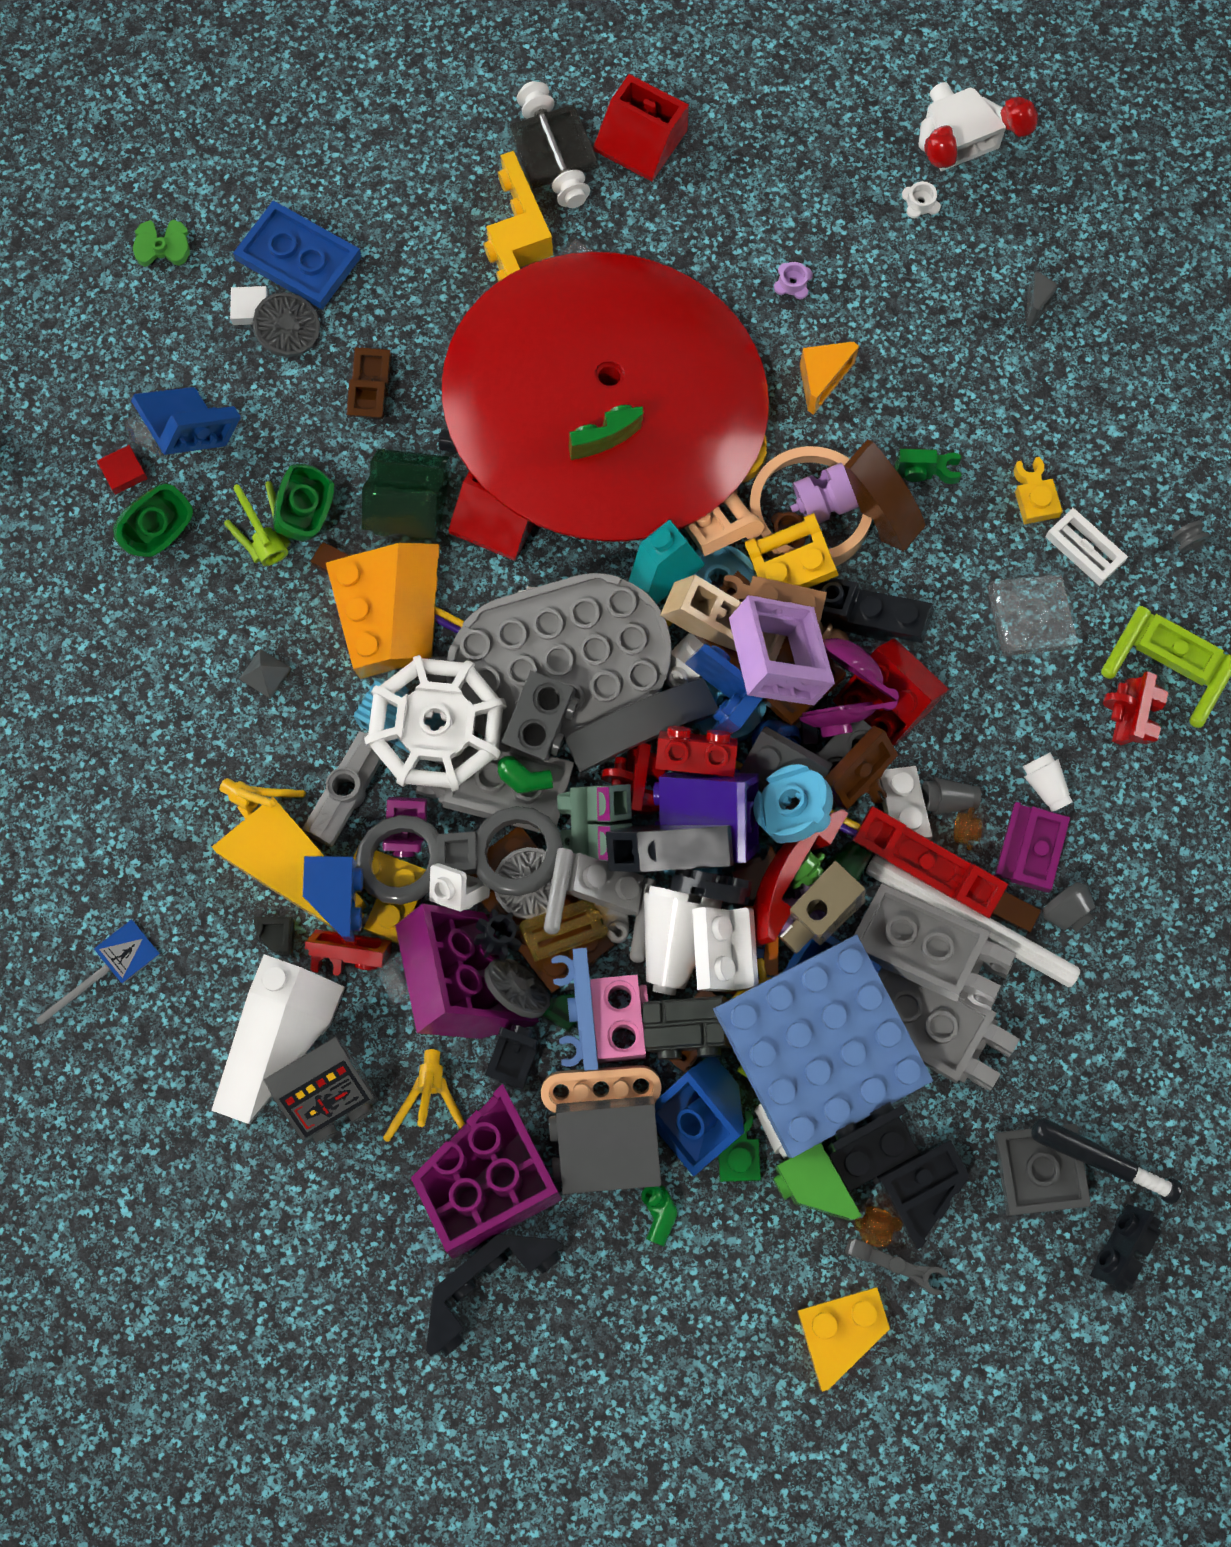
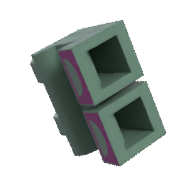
[557,784,632,861]

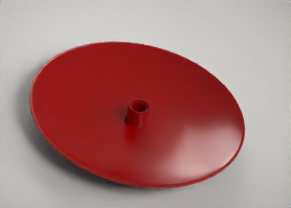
[442,252,769,542]

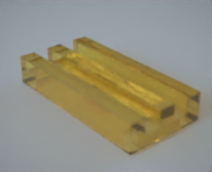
[519,900,608,962]

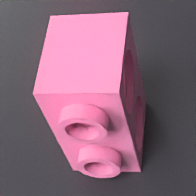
[590,974,648,1064]

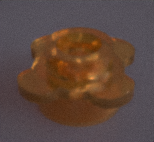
[954,807,983,851]
[854,1206,903,1247]

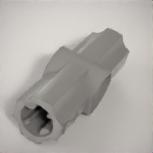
[302,731,382,847]

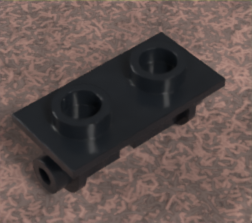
[1090,1204,1162,1295]

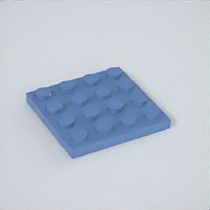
[713,934,933,1158]

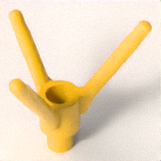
[220,778,306,819]
[383,1049,465,1142]

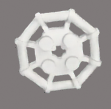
[364,655,507,791]

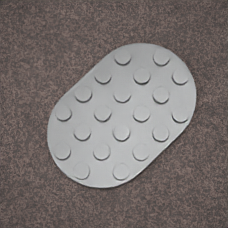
[446,573,672,746]

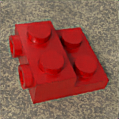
[655,726,738,777]

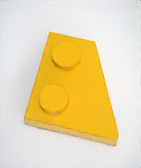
[797,1287,890,1392]

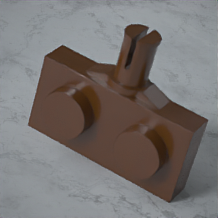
[824,726,898,810]

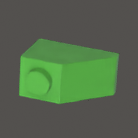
[773,1143,862,1221]

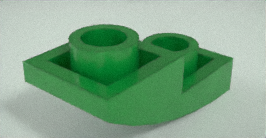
[569,405,644,460]

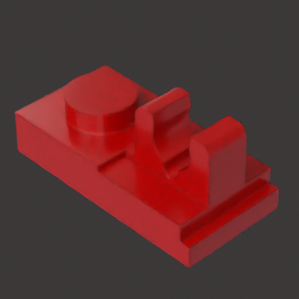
[305,929,392,976]

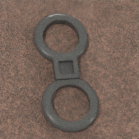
[355,806,564,905]

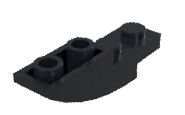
[809,578,934,643]

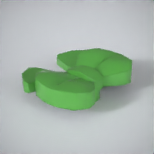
[133,220,190,267]

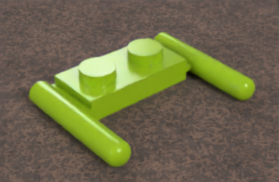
[1101,606,1231,728]

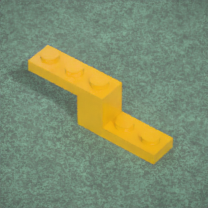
[483,151,553,282]

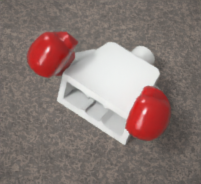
[919,82,1039,171]

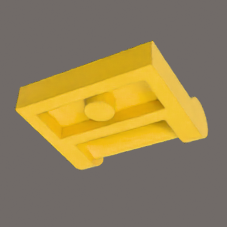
[744,513,839,588]

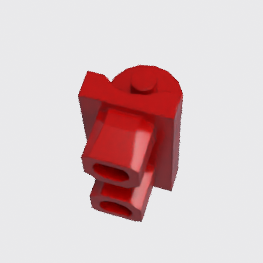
[1103,671,1169,745]
[601,743,665,816]

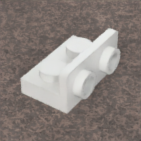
[692,907,759,992]

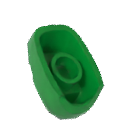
[273,464,334,542]
[113,483,193,557]

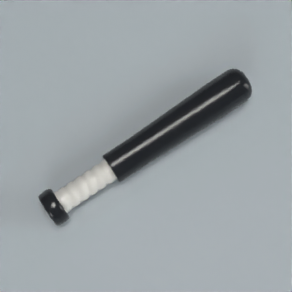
[1031,1118,1182,1204]

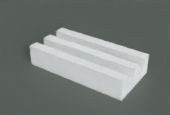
[1045,508,1128,586]

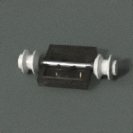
[509,81,598,208]

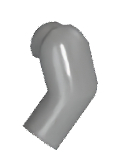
[588,901,629,943]

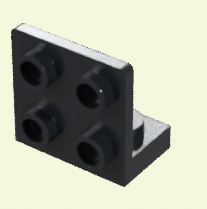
[824,1102,919,1192]

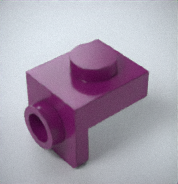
[382,797,427,857]

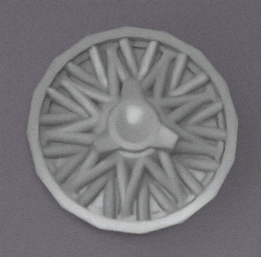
[495,847,552,920]

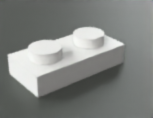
[879,766,933,840]

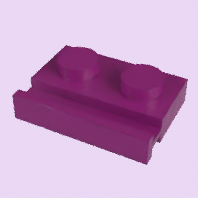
[994,802,1070,893]

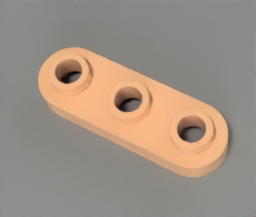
[541,1065,661,1113]

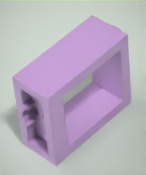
[729,595,835,705]

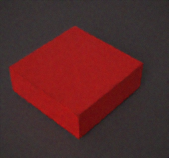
[97,445,148,495]

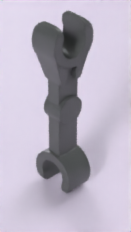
[845,1239,948,1295]

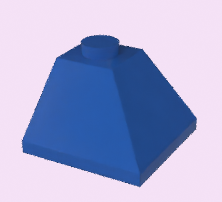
[654,1057,745,1177]

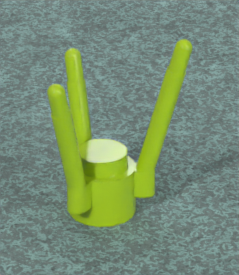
[224,481,291,566]

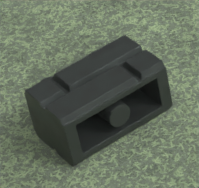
[643,996,732,1060]

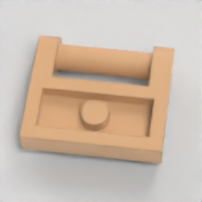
[684,489,764,557]

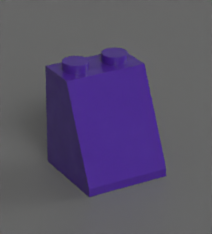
[653,773,760,863]

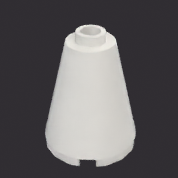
[644,884,722,996]

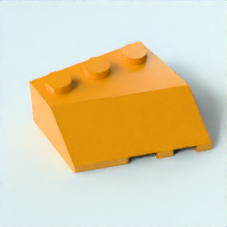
[326,543,440,679]

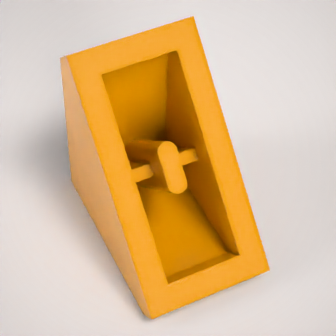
[800,342,859,415]

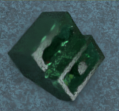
[362,449,450,540]

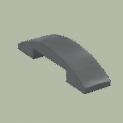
[564,678,718,773]

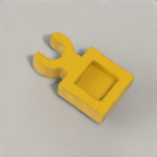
[1014,457,1063,525]

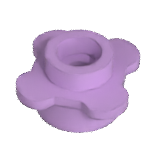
[774,262,813,299]

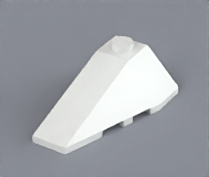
[211,954,345,1124]

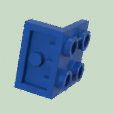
[131,387,241,455]
[685,644,763,735]

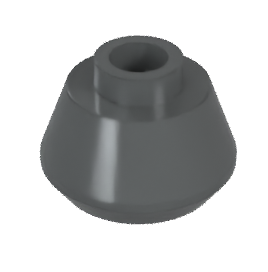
[1043,882,1095,932]

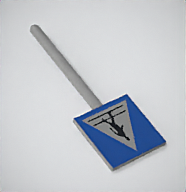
[36,919,161,1024]

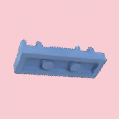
[551,948,598,1071]

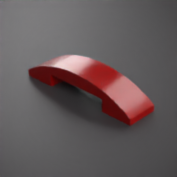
[852,806,1009,918]
[753,809,848,946]

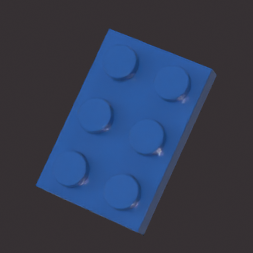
[233,200,362,310]

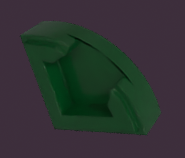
[542,994,578,1035]

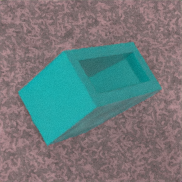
[628,519,705,604]

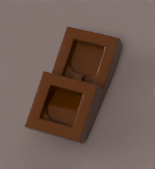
[346,347,392,419]

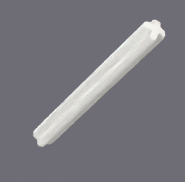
[866,855,1080,987]

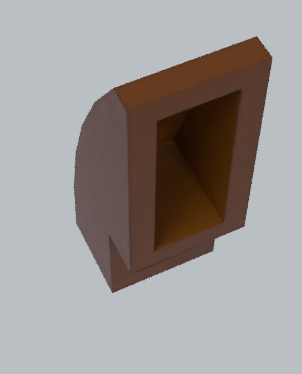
[844,439,926,552]

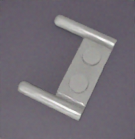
[544,848,657,963]

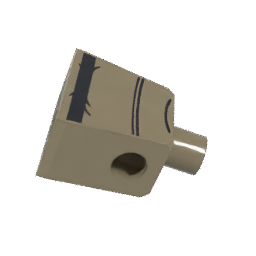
[779,861,866,954]

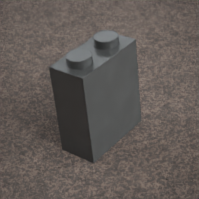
[549,1096,661,1194]

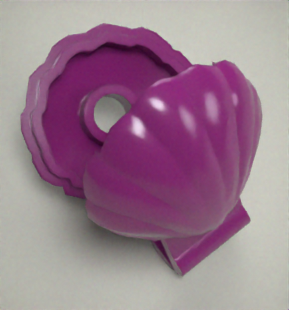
[799,638,899,737]

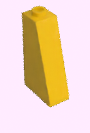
[212,796,367,929]

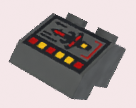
[263,1037,379,1145]

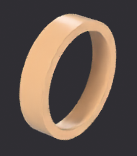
[748,446,872,566]

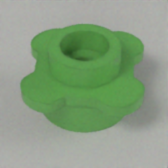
[790,851,825,889]

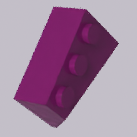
[395,903,539,1039]
[411,1083,562,1259]

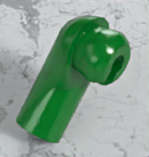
[497,756,553,793]
[641,1185,678,1247]

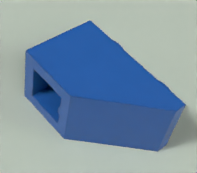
[303,856,363,942]

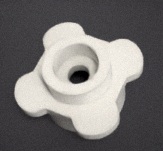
[902,181,941,218]

